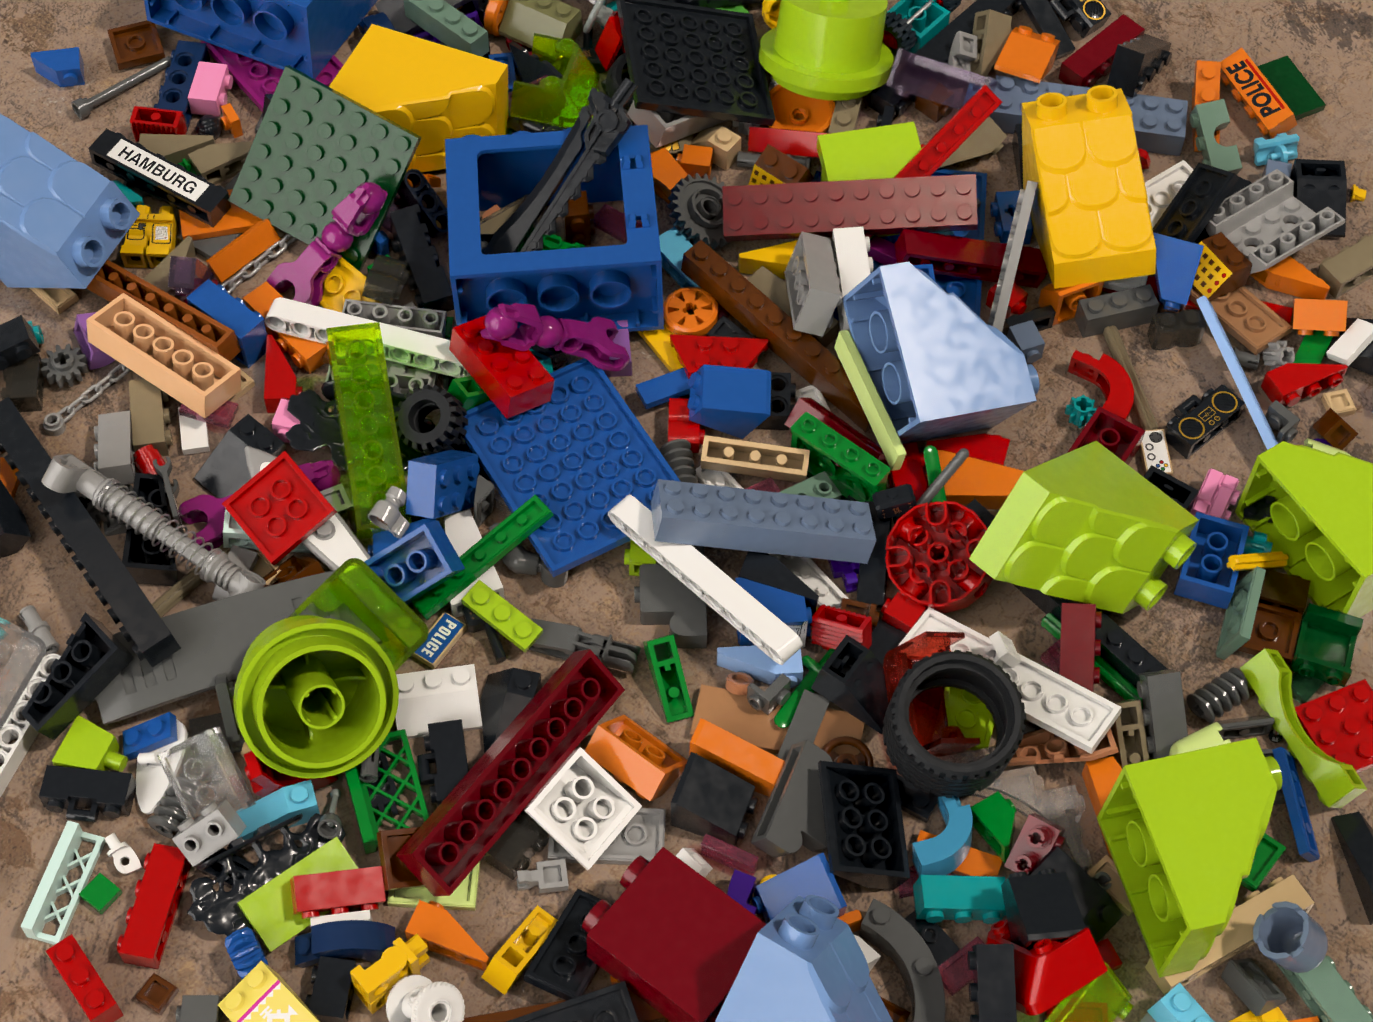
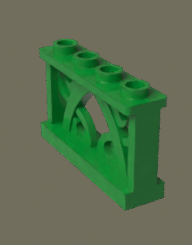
[790,412,891,502]

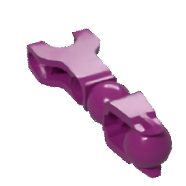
[267,182,388,306]
[480,303,630,372]
[178,460,341,551]

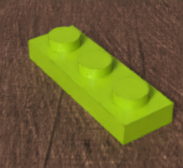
[461,580,543,653]

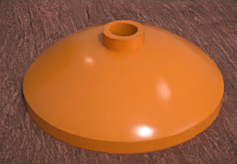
[768,84,835,133]

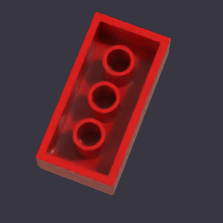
[449,315,555,419]

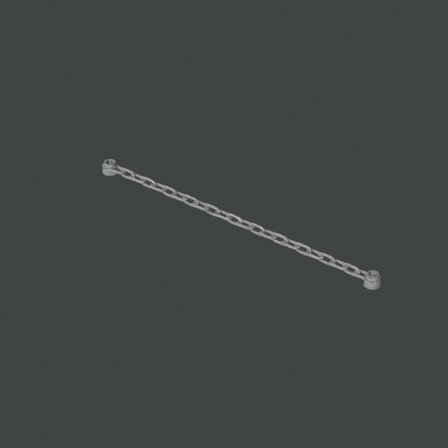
[43,234,297,436]

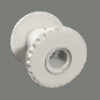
[386,975,465,1022]

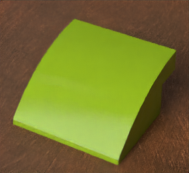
[817,122,921,239]

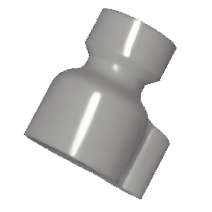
[368,486,410,539]

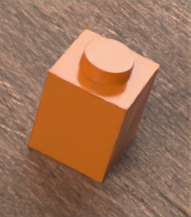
[677,144,713,180]

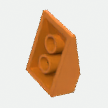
[994,26,1060,83]

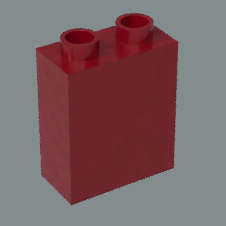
[582,847,766,1022]

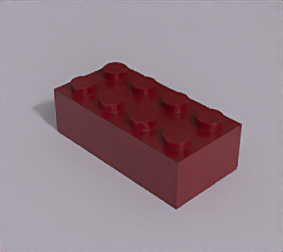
[1067,406,1145,465]

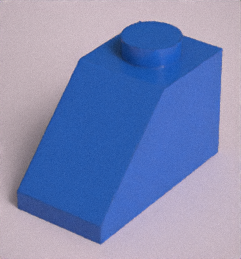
[31,47,85,87]

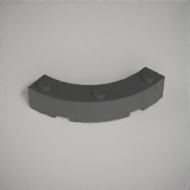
[859,898,946,1022]

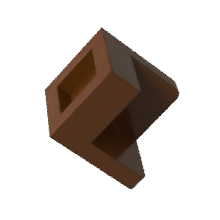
[1313,408,1358,450]

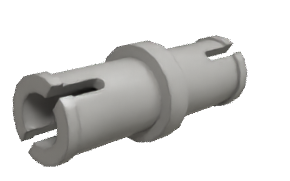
[19,605,60,656]

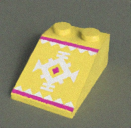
[218,960,320,1022]

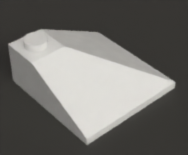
[524,747,642,870]

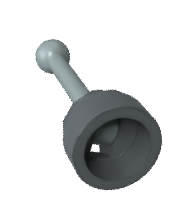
[317,788,342,839]

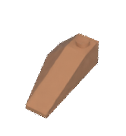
[995,729,1119,766]

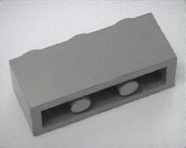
[94,411,135,485]

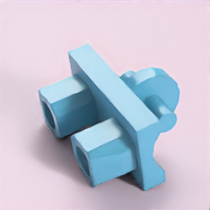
[1253,133,1300,166]

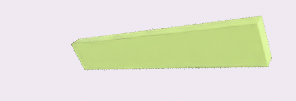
[834,330,907,471]

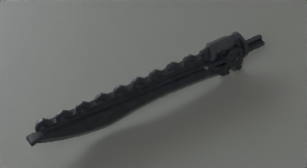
[484,78,638,255]

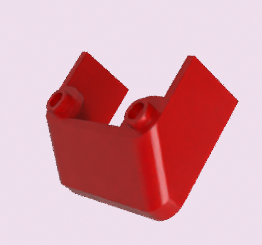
[986,919,1108,1016]

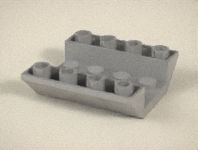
[1205,169,1345,274]
[325,299,447,395]

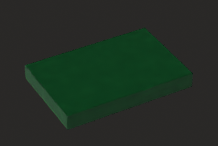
[1257,56,1326,120]

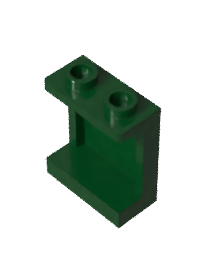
[1290,603,1364,687]

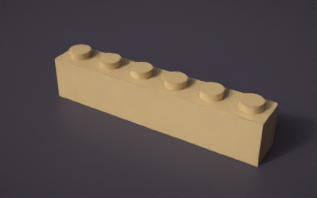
[1145,875,1314,995]

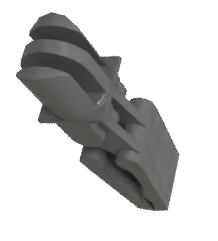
[529,618,641,673]

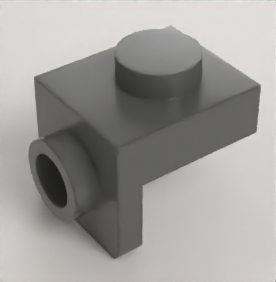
[747,673,791,715]

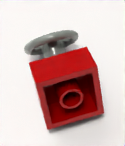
[583,0,627,71]

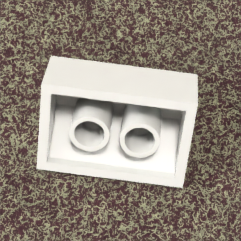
[395,664,483,740]

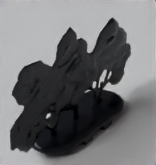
[285,379,435,472]
[187,813,346,937]

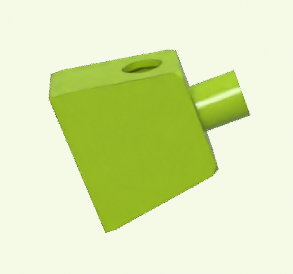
[52,715,128,772]

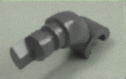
[488,522,568,588]

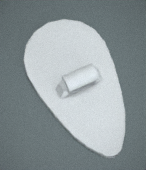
[136,719,188,815]

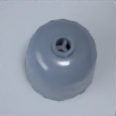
[1253,901,1328,973]

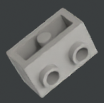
[172,799,247,867]

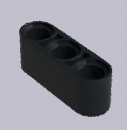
[397,169,448,238]

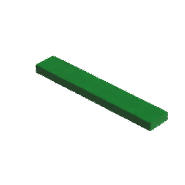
[411,494,554,620]

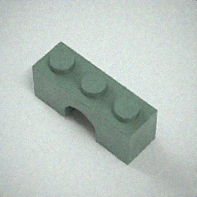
[1190,99,1243,175]

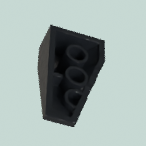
[509,41,567,120]
[0,480,31,559]
[481,668,542,753]
[1331,812,1373,925]

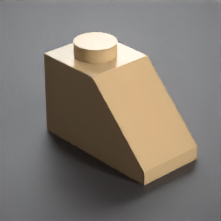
[690,126,742,171]

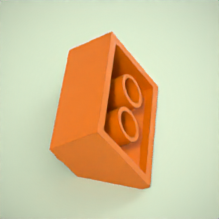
[585,715,688,801]

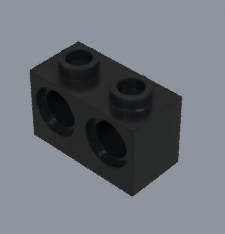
[758,372,796,430]

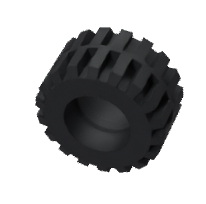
[394,385,468,455]

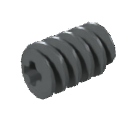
[659,439,698,483]
[1187,667,1250,723]
[147,774,208,838]

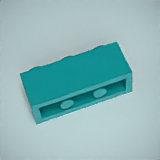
[913,875,1006,924]

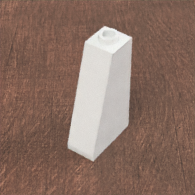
[444,509,505,618]

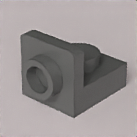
[1265,400,1300,444]

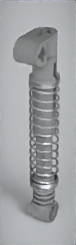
[41,453,266,597]

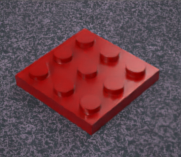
[222,451,337,565]
[1295,679,1373,773]

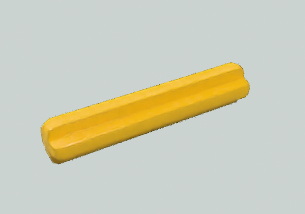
[1226,551,1289,571]

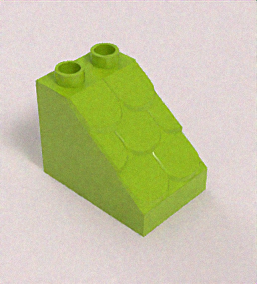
[969,441,1199,614]
[1235,441,1373,618]
[1097,737,1282,978]

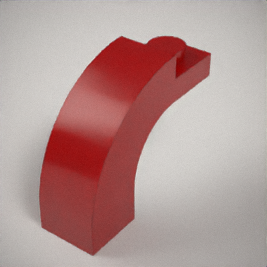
[1068,350,1134,421]
[244,751,338,797]

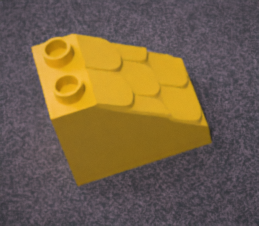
[329,24,509,172]
[1022,85,1156,289]

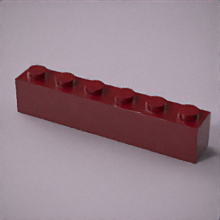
[895,229,1047,288]

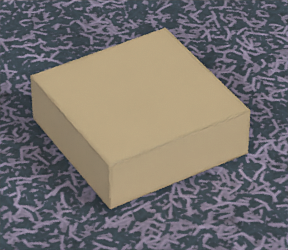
[1321,389,1357,417]

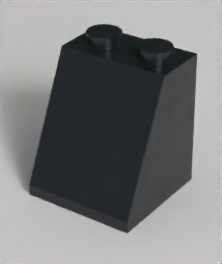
[670,752,758,848]
[1001,869,1086,950]

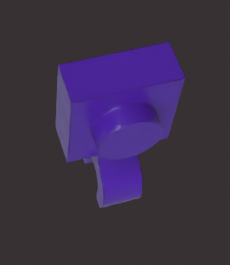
[828,560,860,593]

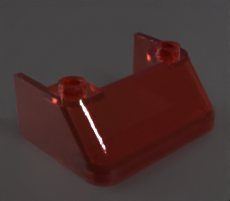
[883,631,981,757]

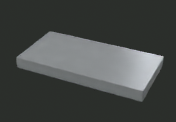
[548,808,666,865]

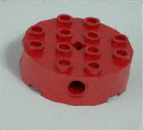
[885,501,993,613]

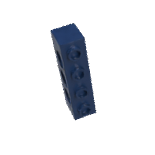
[154,40,210,131]

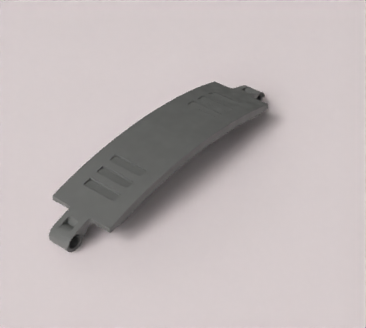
[88,565,415,725]

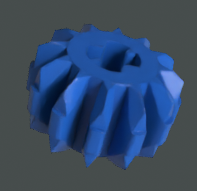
[225,927,269,979]

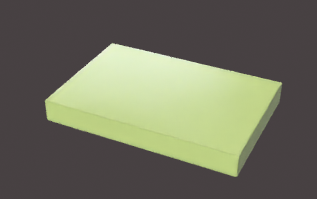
[387,860,481,911]

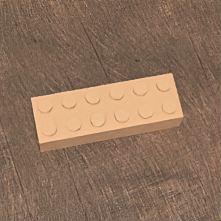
[86,293,241,418]

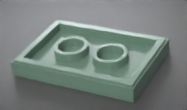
[1216,566,1266,660]

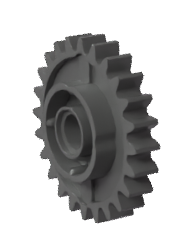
[667,173,730,250]

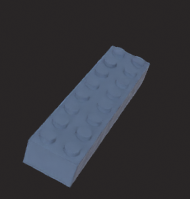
[990,75,1188,156]
[651,479,876,564]

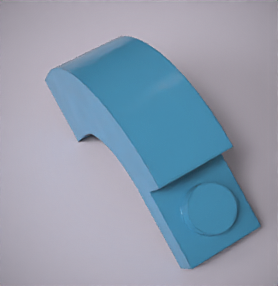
[912,796,973,876]

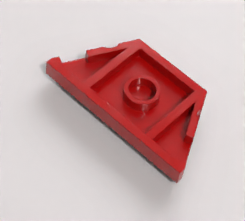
[670,334,769,379]

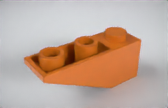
[1249,256,1330,300]

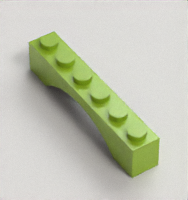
[1240,648,1367,808]

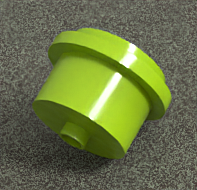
[759,0,894,101]
[233,615,399,779]

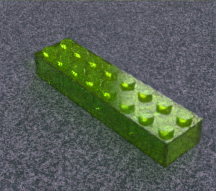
[326,322,412,540]

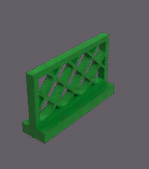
[345,729,429,854]

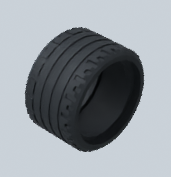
[883,650,1026,798]

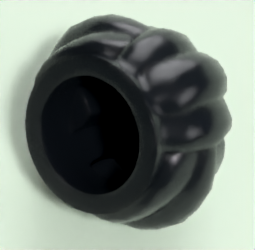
[195,115,223,140]

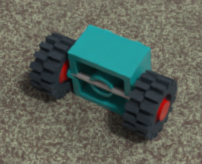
[882,0,962,58]

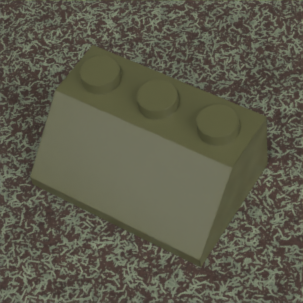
[499,0,583,59]

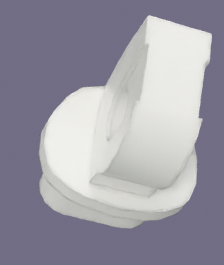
[104,833,143,875]

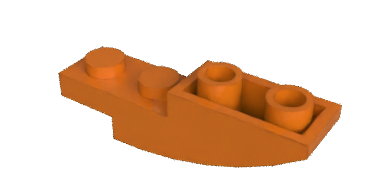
[1192,60,1221,152]

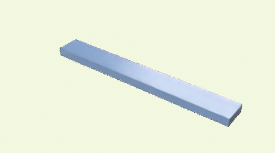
[1196,296,1278,450]

